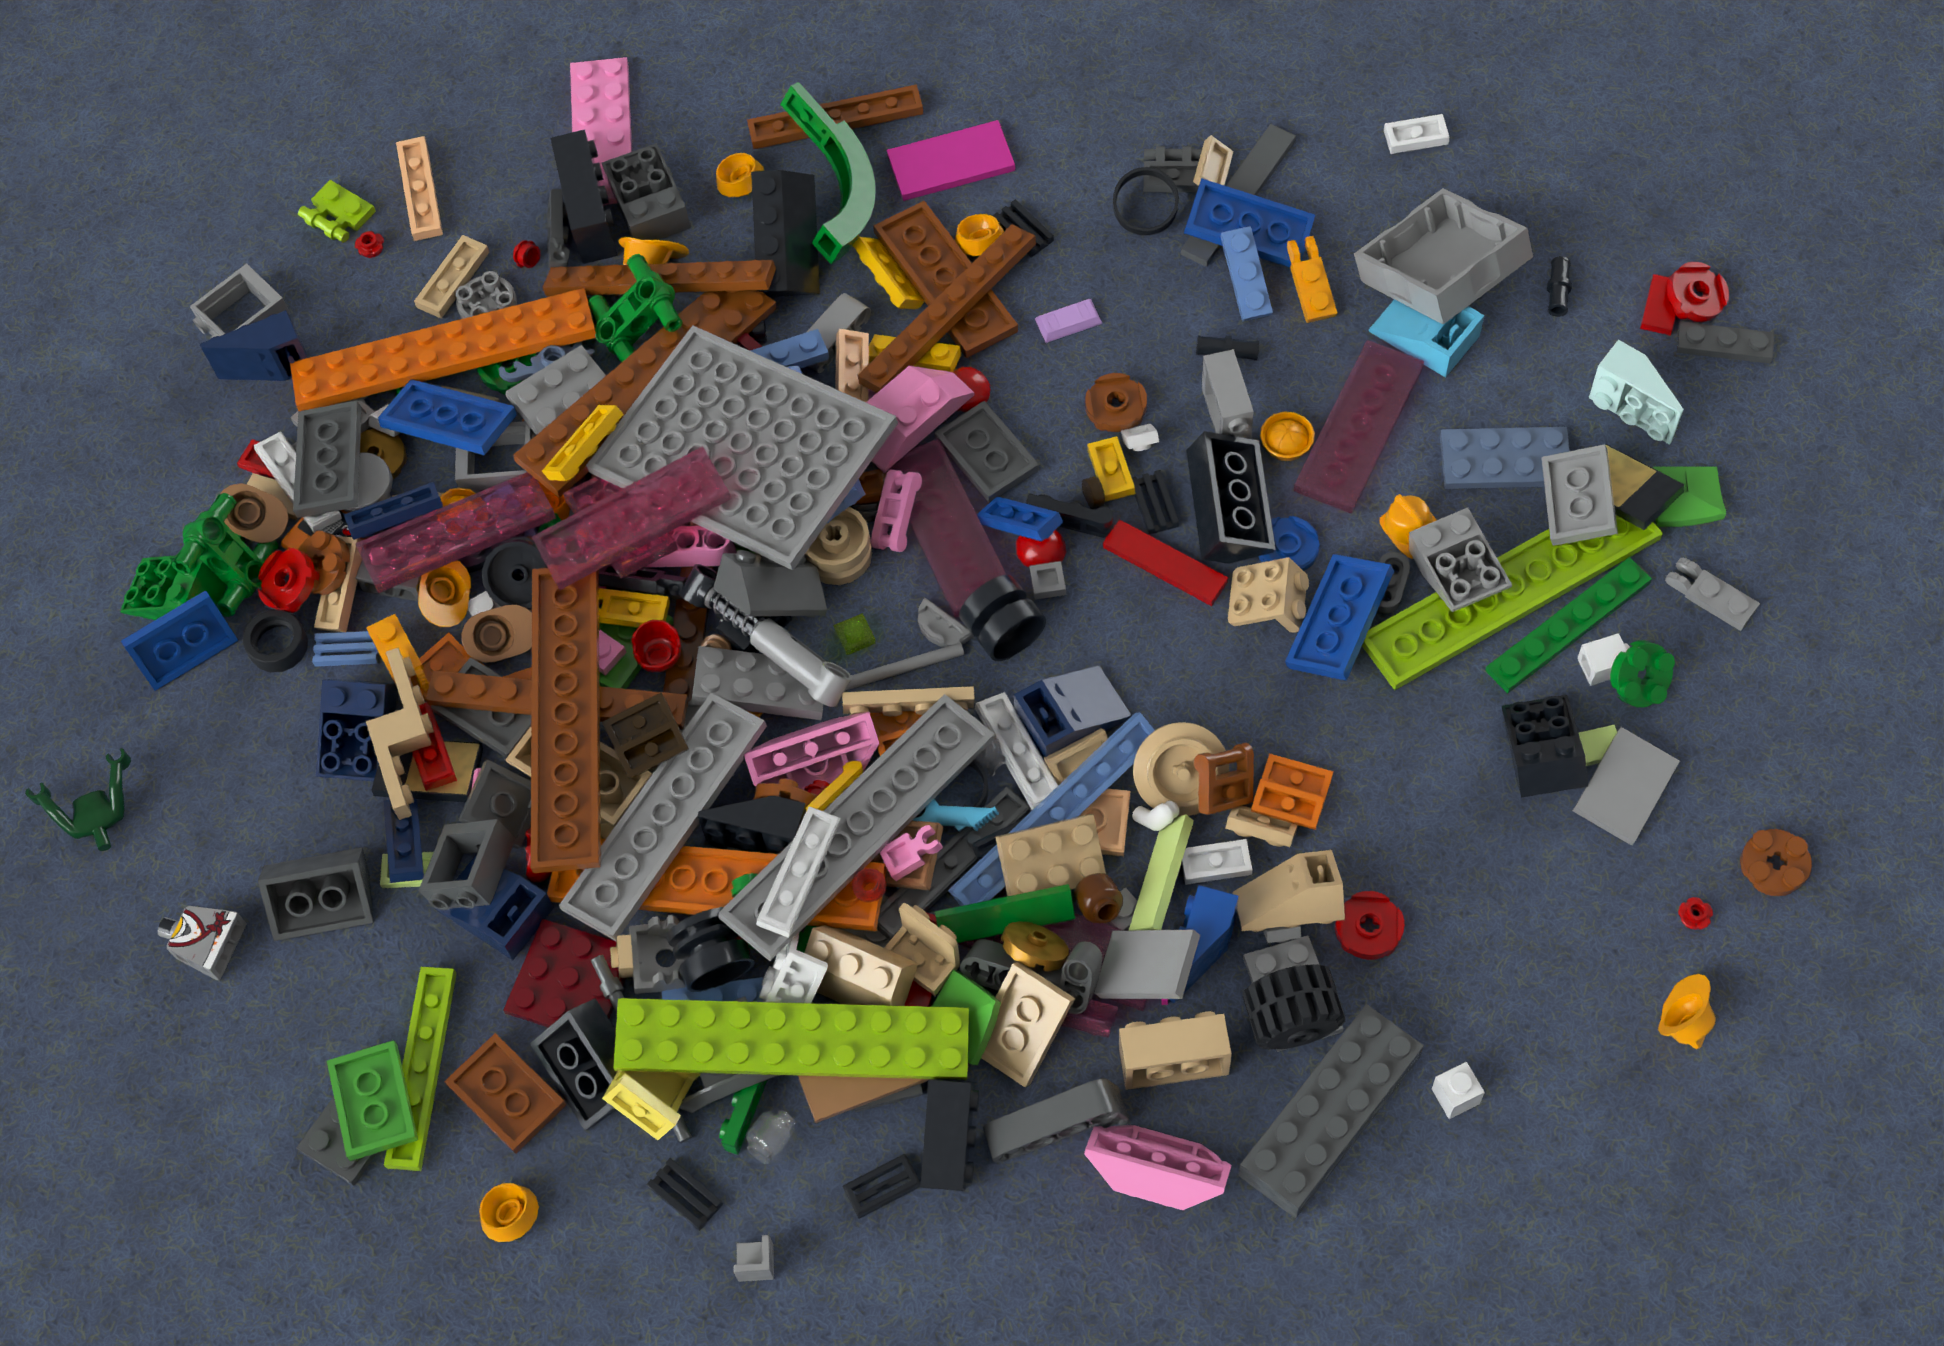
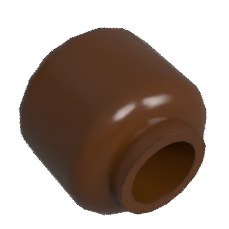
[1074,873,1123,924]

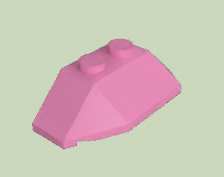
[866,366,974,473]
[744,712,879,790]
[1084,1125,1232,1210]

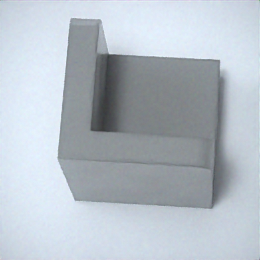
[734,1235,774,1282]

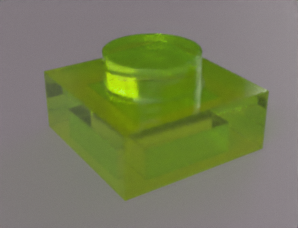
[833,613,876,655]

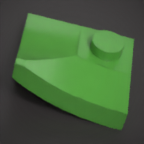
[1653,467,1726,527]
[932,970,1001,1065]

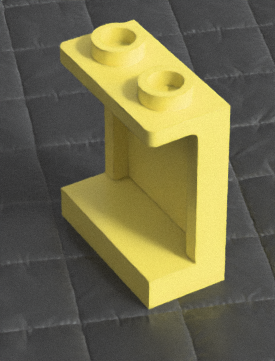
[602,1071,700,1140]

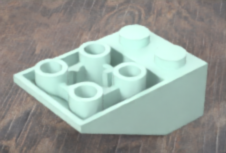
[1589,340,1684,445]

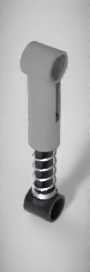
[680,564,852,707]

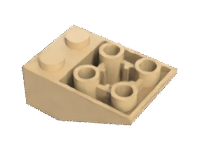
[1233,850,1345,932]

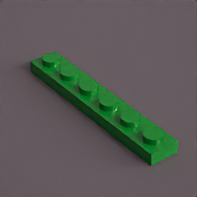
[1485,557,1652,694]

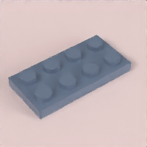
[1440,427,1570,489]

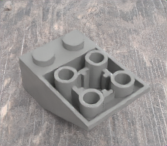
[1409,507,1512,612]

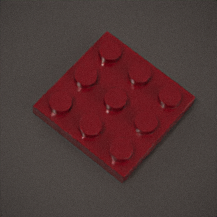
[503,919,626,1028]

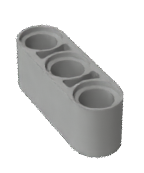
[807,293,871,373]

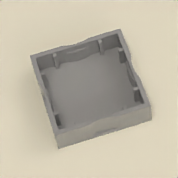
[1354,188,1533,325]

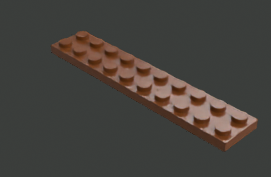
[513,290,776,498]
[531,564,601,873]

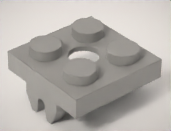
[629,915,686,994]

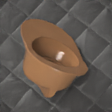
[220,483,289,543]
[461,605,532,663]

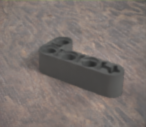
[960,939,1102,1014]
[983,1079,1130,1163]

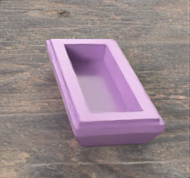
[1035,299,1102,343]

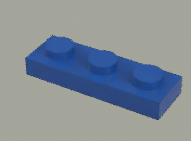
[976,496,1063,541]

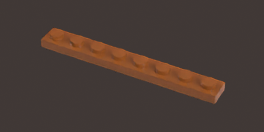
[857,224,1036,393]
[542,260,776,296]
[426,670,689,730]

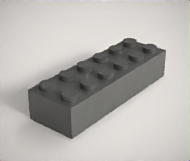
[1238,1004,1424,1219]

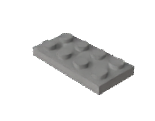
[691,646,823,720]

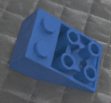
[1170,885,1239,1003]

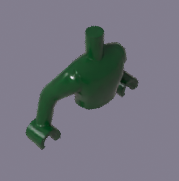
[25,748,131,851]

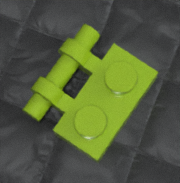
[298,180,376,243]

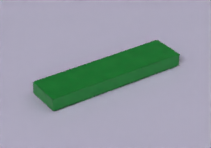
[935,884,1075,943]

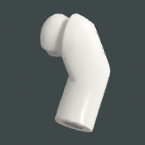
[1132,801,1179,831]

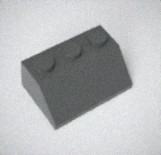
[713,550,827,616]
[258,847,374,941]

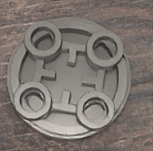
[455,271,517,319]
[343,453,393,513]

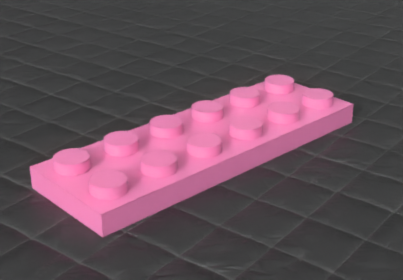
[570,57,632,205]

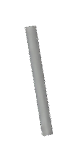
[845,643,964,691]

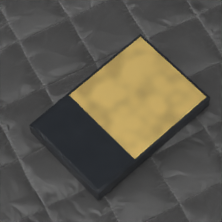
[1605,444,1684,530]
[371,740,483,802]

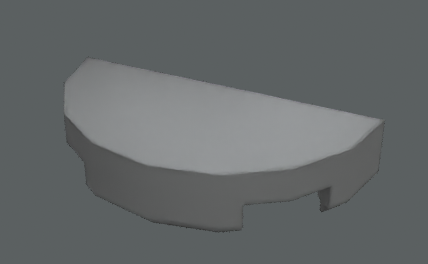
[918,598,974,647]

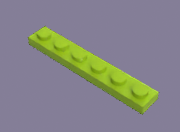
[384,967,457,1171]

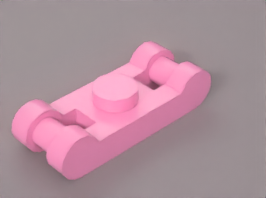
[871,469,922,552]

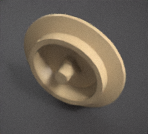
[1133,722,1229,816]

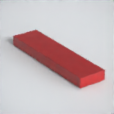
[1103,519,1228,606]

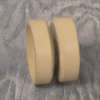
[805,507,872,585]

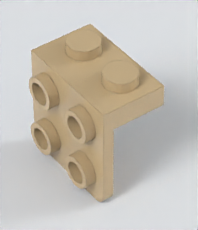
[1228,557,1309,633]
[884,903,960,996]

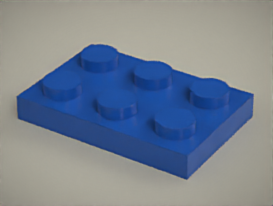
[121,590,239,691]

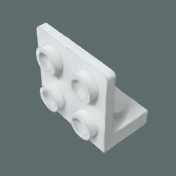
[759,933,828,1003]

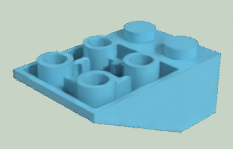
[1369,299,1484,378]

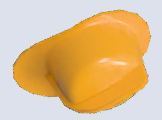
[618,237,689,265]
[1380,494,1437,559]
[418,557,471,627]
[1658,974,1716,1049]

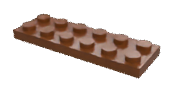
[873,201,1018,358]

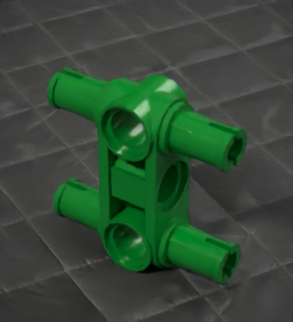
[588,254,683,363]
[171,493,279,617]

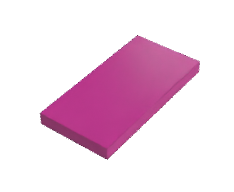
[887,120,1015,201]

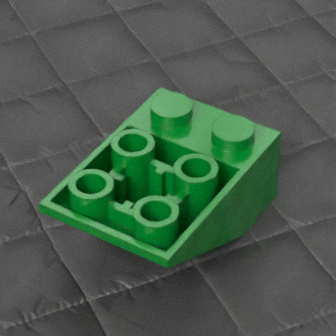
[120,555,227,620]

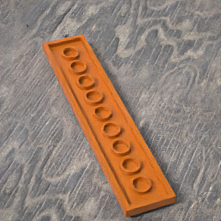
[290,288,596,411]
[547,839,887,931]

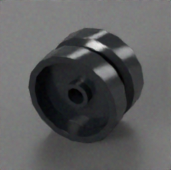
[482,535,559,609]

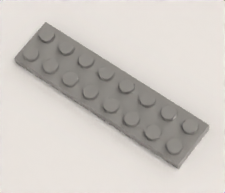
[559,693,767,941]

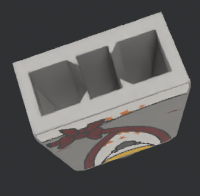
[158,906,247,981]

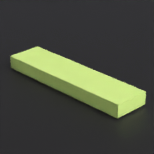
[1128,814,1194,931]

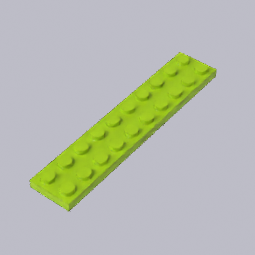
[1362,515,1663,690]
[614,998,969,1080]

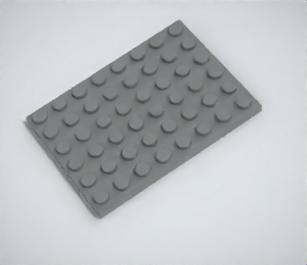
[586,325,898,570]

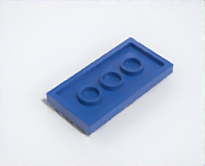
[1184,178,1315,267]
[378,379,517,455]
[1285,554,1394,681]

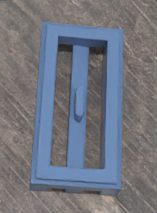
[312,631,379,667]

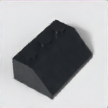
[530,998,618,1131]

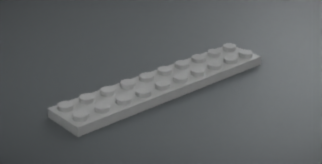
[719,694,995,961]

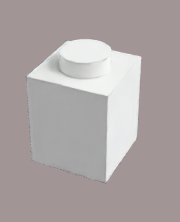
[1577,633,1630,686]
[1432,1062,1485,1119]

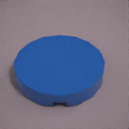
[1258,516,1320,571]

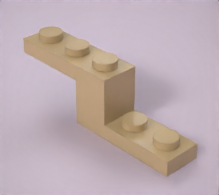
[366,648,434,820]

